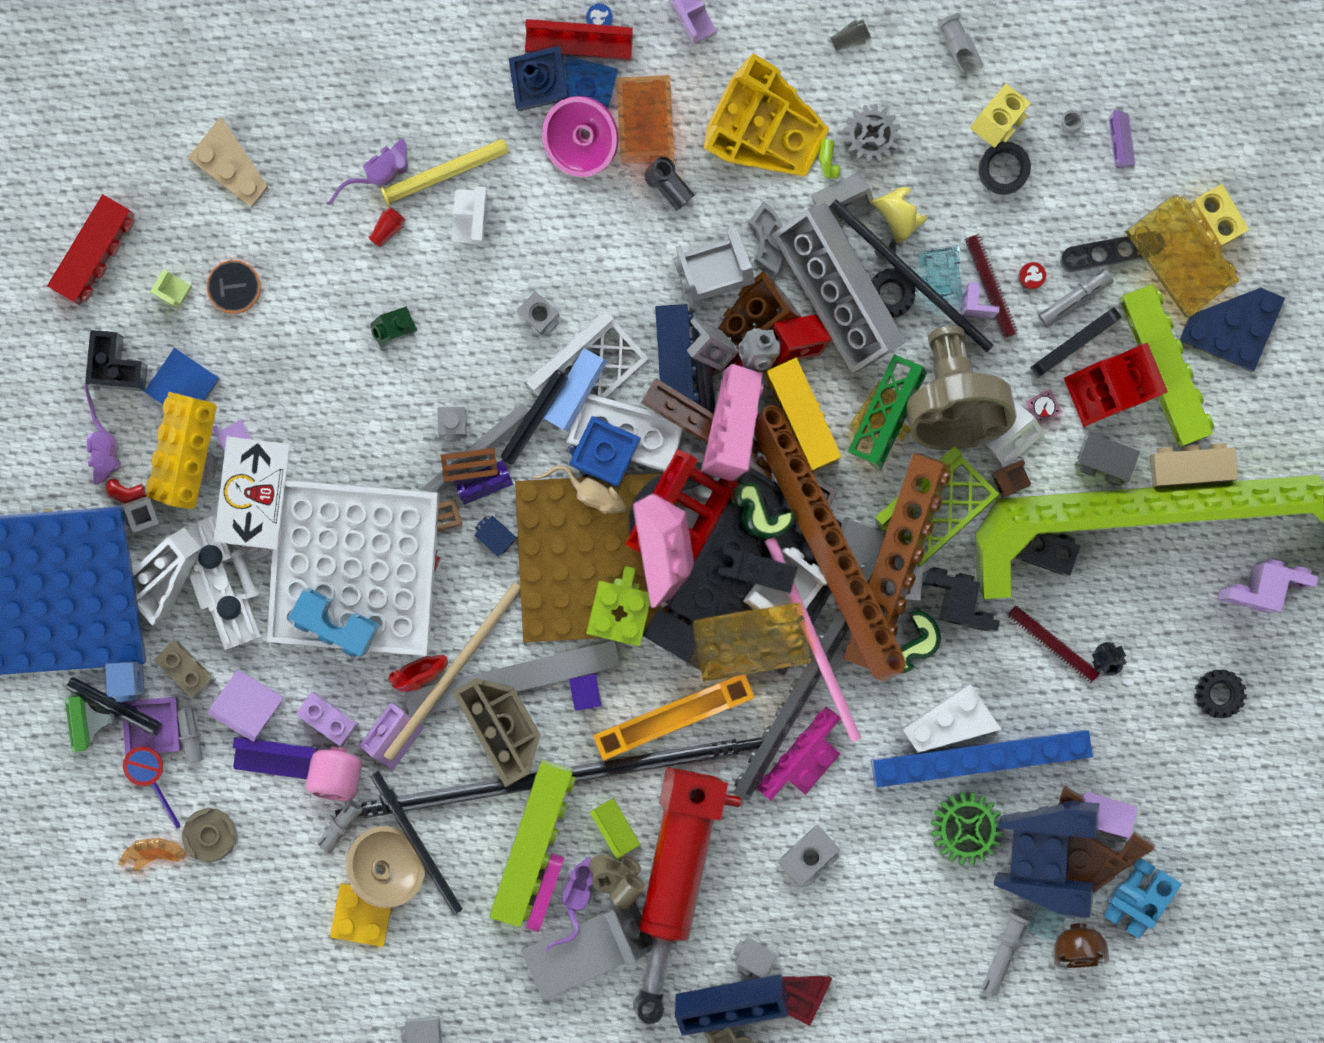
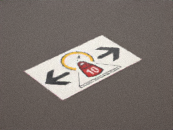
[214,436,290,549]

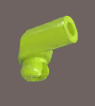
[819,139,841,179]

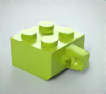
[586,566,650,647]

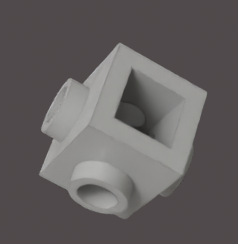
[738,329,780,371]

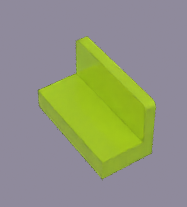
[590,797,641,860]

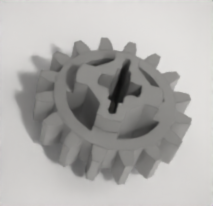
[843,104,901,164]

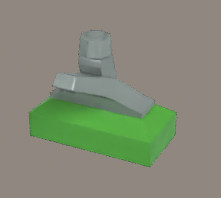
[65,696,119,752]

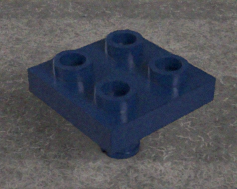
[508,46,569,112]

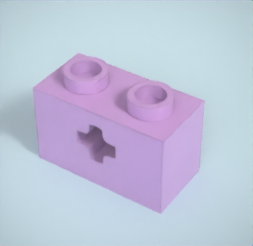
[296,692,359,746]

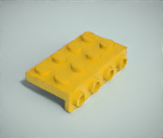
[146,392,217,509]

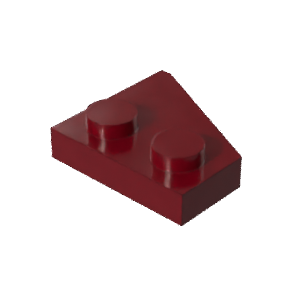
[782,975,833,1026]

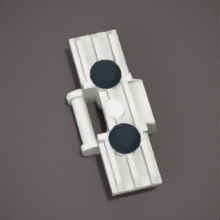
[180,515,261,650]

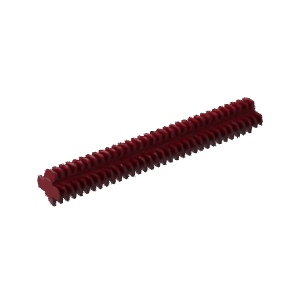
[964,234,1019,339]
[1006,605,1101,684]

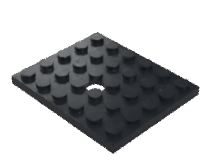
[667,466,842,676]

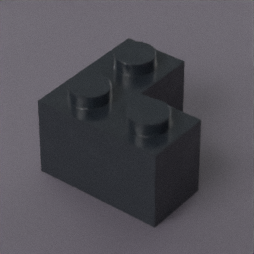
[85,330,148,392]
[643,608,718,671]

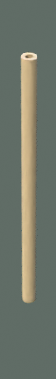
[383,582,521,762]

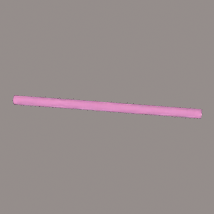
[765,537,861,742]

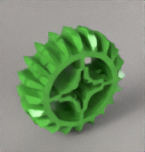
[930,792,1004,865]

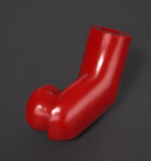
[105,479,147,504]

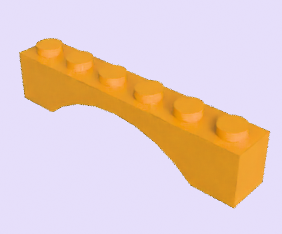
[593,673,755,761]

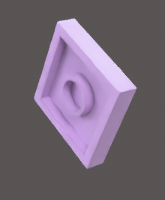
[208,670,284,742]

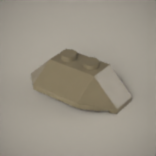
[452,678,540,787]

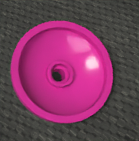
[542,96,619,177]

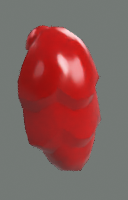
[388,655,448,692]

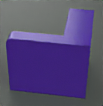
[569,674,602,711]

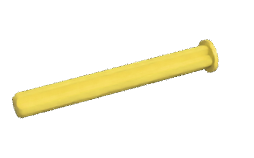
[380,139,509,207]

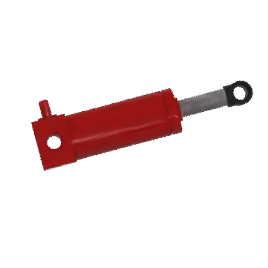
[633,767,742,1024]

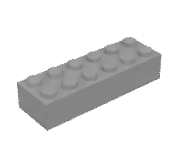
[772,202,906,374]

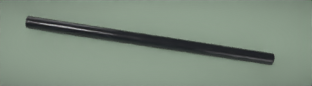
[829,199,994,353]

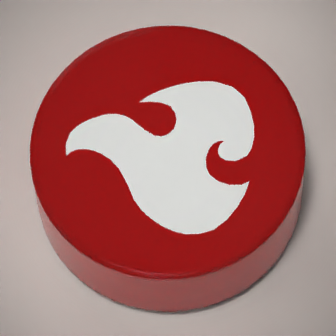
[1018,262,1046,290]

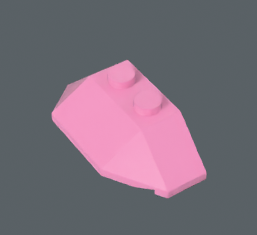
[633,494,694,607]

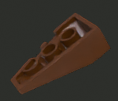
[711,271,801,376]

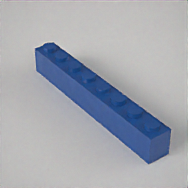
[871,730,1093,788]

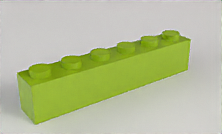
[1119,284,1214,448]
[489,759,576,927]

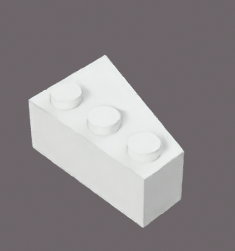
[132,528,201,626]
[900,684,1001,752]

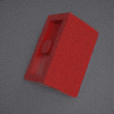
[773,314,832,364]

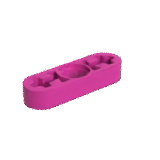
[526,853,564,932]

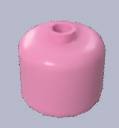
[306,747,362,801]

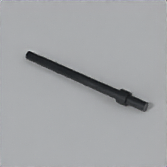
[370,770,463,915]

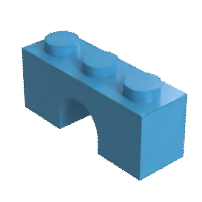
[288,588,380,658]

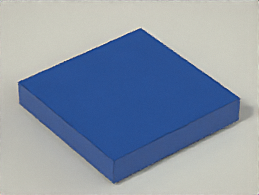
[144,348,220,405]
[569,416,641,488]

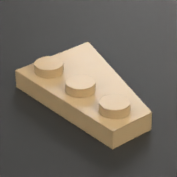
[188,116,268,208]

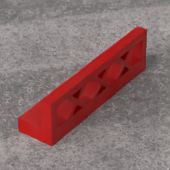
[525,19,633,61]

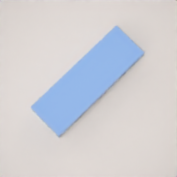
[544,348,608,432]

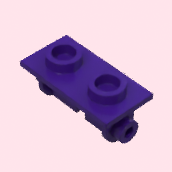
[454,460,514,505]

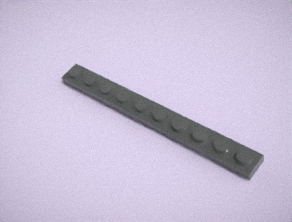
[733,557,876,800]

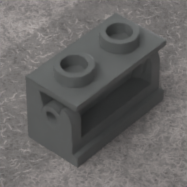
[1074,432,1140,486]

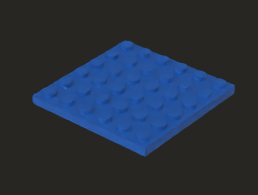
[0,506,146,675]

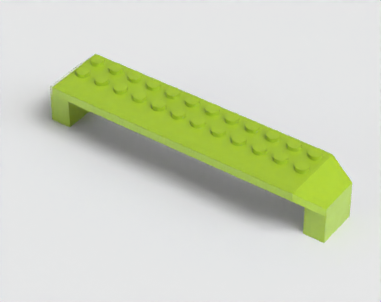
[975,475,1324,599]

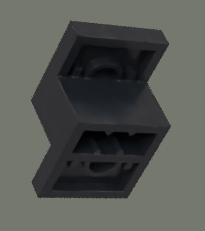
[922,567,1000,632]

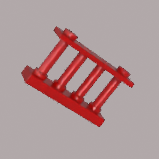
[625,449,737,561]

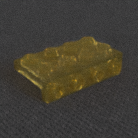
[1125,195,1239,318]
[693,603,811,682]

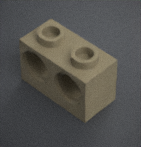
[154,641,216,698]

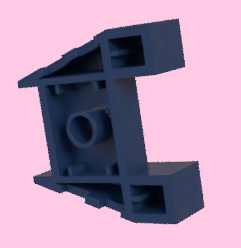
[994,800,1100,918]

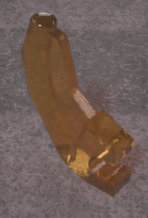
[118,837,187,872]

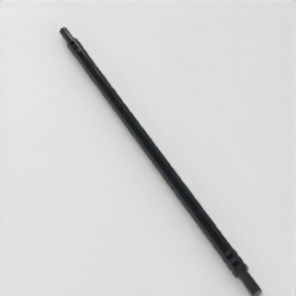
[335,737,763,819]

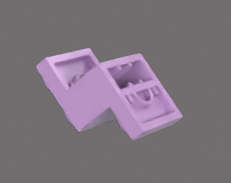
[1217,559,1319,613]

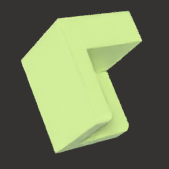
[150,269,192,309]

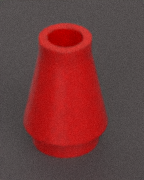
[368,207,406,248]

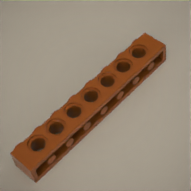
[843,453,951,669]

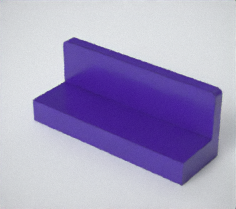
[233,737,318,779]

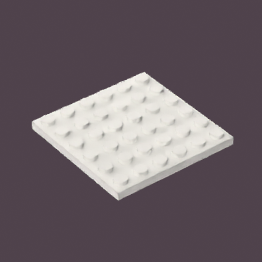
[267,480,439,656]

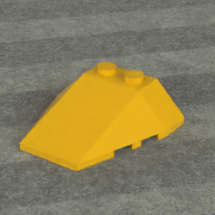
[704,53,830,177]

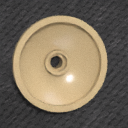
[346,826,425,908]

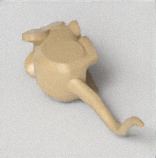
[532,465,628,514]

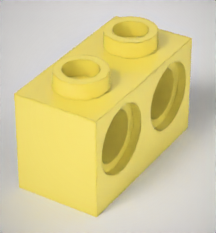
[970,83,1031,148]
[1190,184,1250,250]

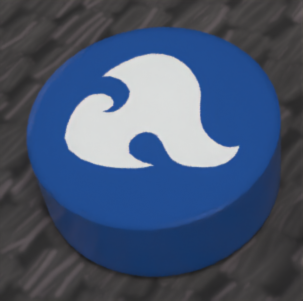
[586,3,613,25]

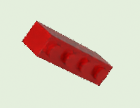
[47,194,135,306]

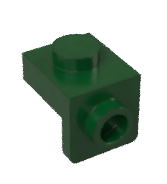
[370,306,417,348]

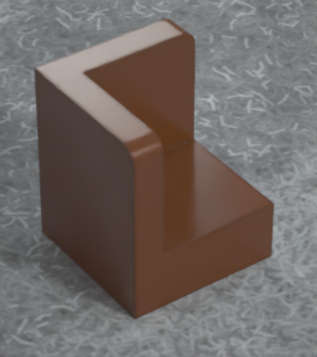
[991,459,1031,498]

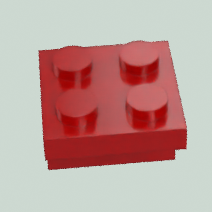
[1064,342,1168,427]

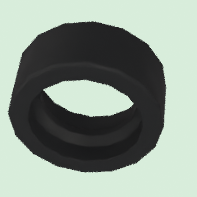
[978,141,1031,195]

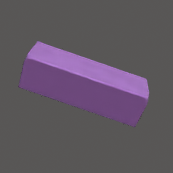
[1109,110,1135,168]

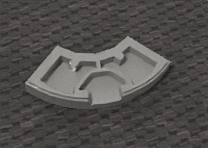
[748,201,785,276]

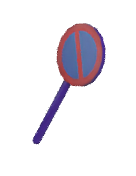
[123,746,180,828]

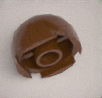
[1053,923,1109,968]

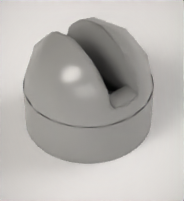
[1061,110,1083,134]

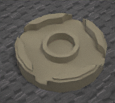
[182,808,237,862]

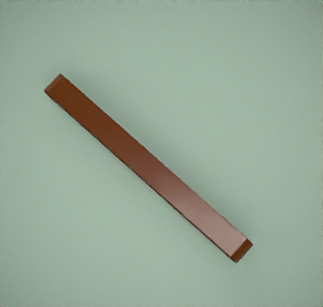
[754,405,906,682]

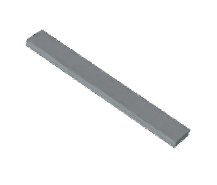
[404,641,621,717]

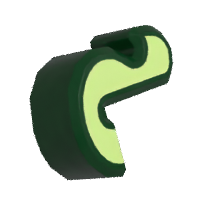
[731,481,795,538]
[900,610,941,674]

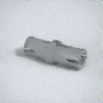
[317,800,363,853]

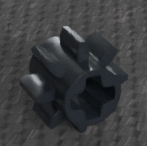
[1092,642,1127,676]

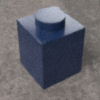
[474,515,518,558]

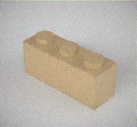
[1150,443,1238,487]

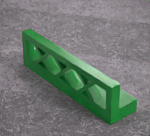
[847,354,927,470]

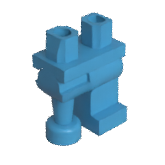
[1104,858,1182,938]

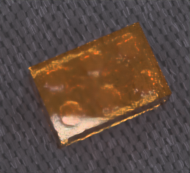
[616,75,674,163]

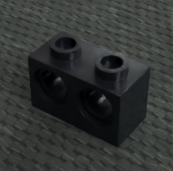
[1016,533,1081,577]

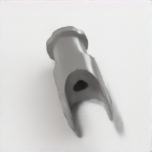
[938,13,983,77]

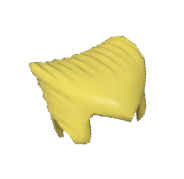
[871,187,927,243]

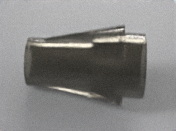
[830,19,871,52]

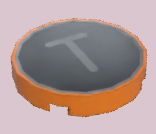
[207,260,261,314]

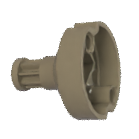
[906,325,1016,450]

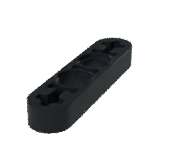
[1060,232,1164,272]
[1030,307,1122,378]

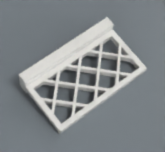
[525,311,648,430]

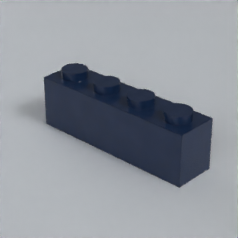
[655,304,699,404]
[674,974,788,1036]

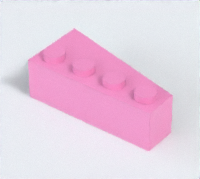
[701,364,764,481]

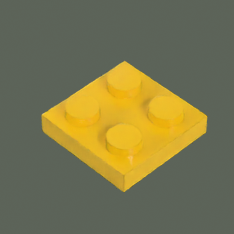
[330,883,391,947]

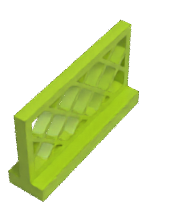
[875,446,999,568]

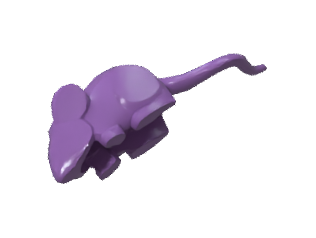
[327,139,408,205]
[84,384,121,485]
[545,857,594,952]

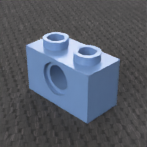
[105,662,145,702]

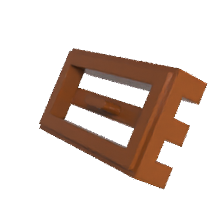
[440,448,498,482]

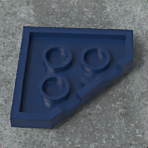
[1179,287,1285,372]

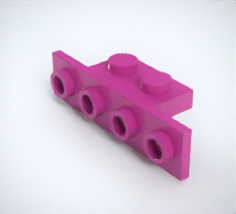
[756,706,841,801]

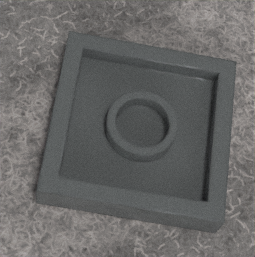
[605,902,653,965]

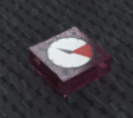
[1025,389,1063,425]

